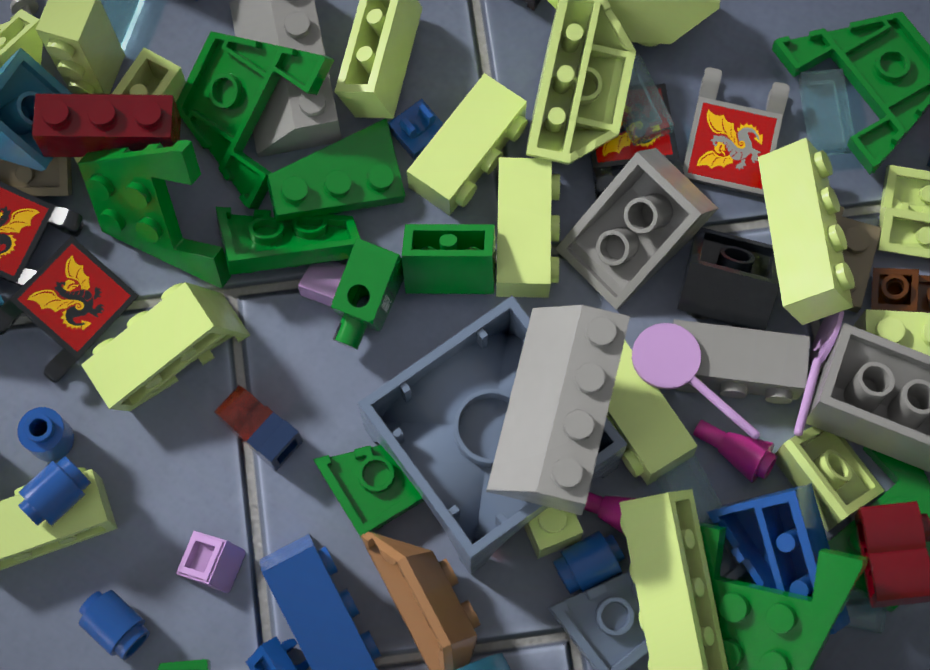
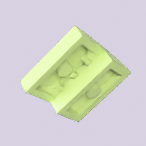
[877,165,930,259]

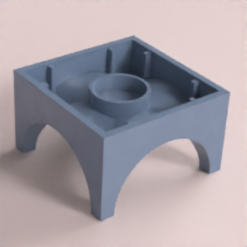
[358,295,627,575]

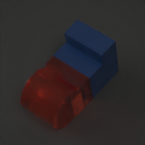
[214,385,303,472]

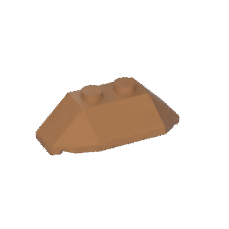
[361,532,481,670]

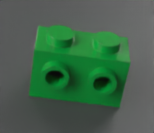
[402,224,496,294]

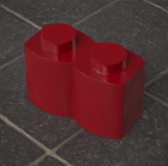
[855,501,930,608]

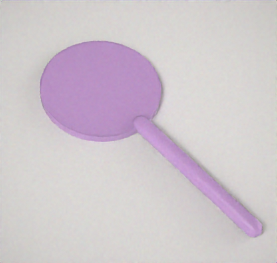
[794,311,844,436]
[632,323,760,439]

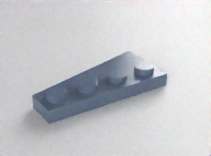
[547,536,747,670]

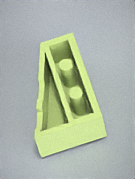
[81,282,250,411]

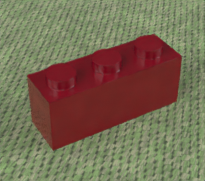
[32,94,181,157]

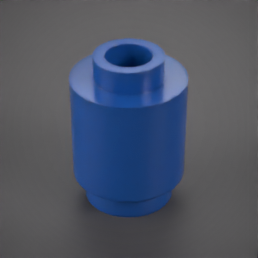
[17,407,74,462]
[18,456,91,526]
[552,530,625,595]
[79,590,150,660]

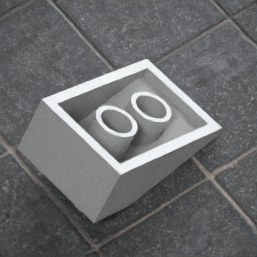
[555,148,718,310]

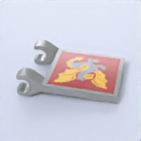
[683,67,790,198]

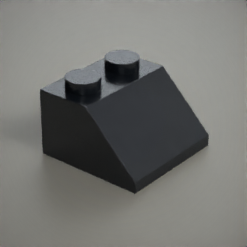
[677,227,779,331]

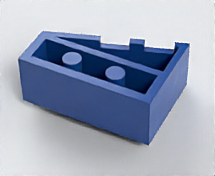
[706,484,851,635]
[260,534,381,670]

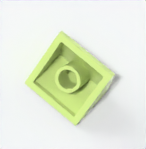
[775,426,885,532]

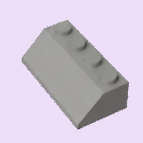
[229,0,342,158]
[487,305,630,515]
[806,323,930,472]

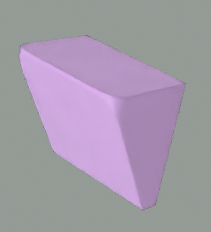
[298,261,346,307]
[176,531,245,593]

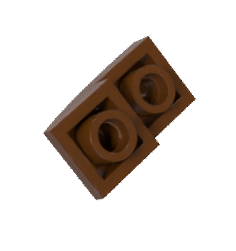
[871,268,930,313]

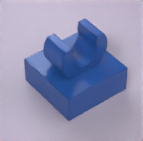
[388,99,444,161]
[246,636,309,670]

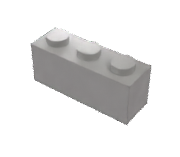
[672,319,810,404]

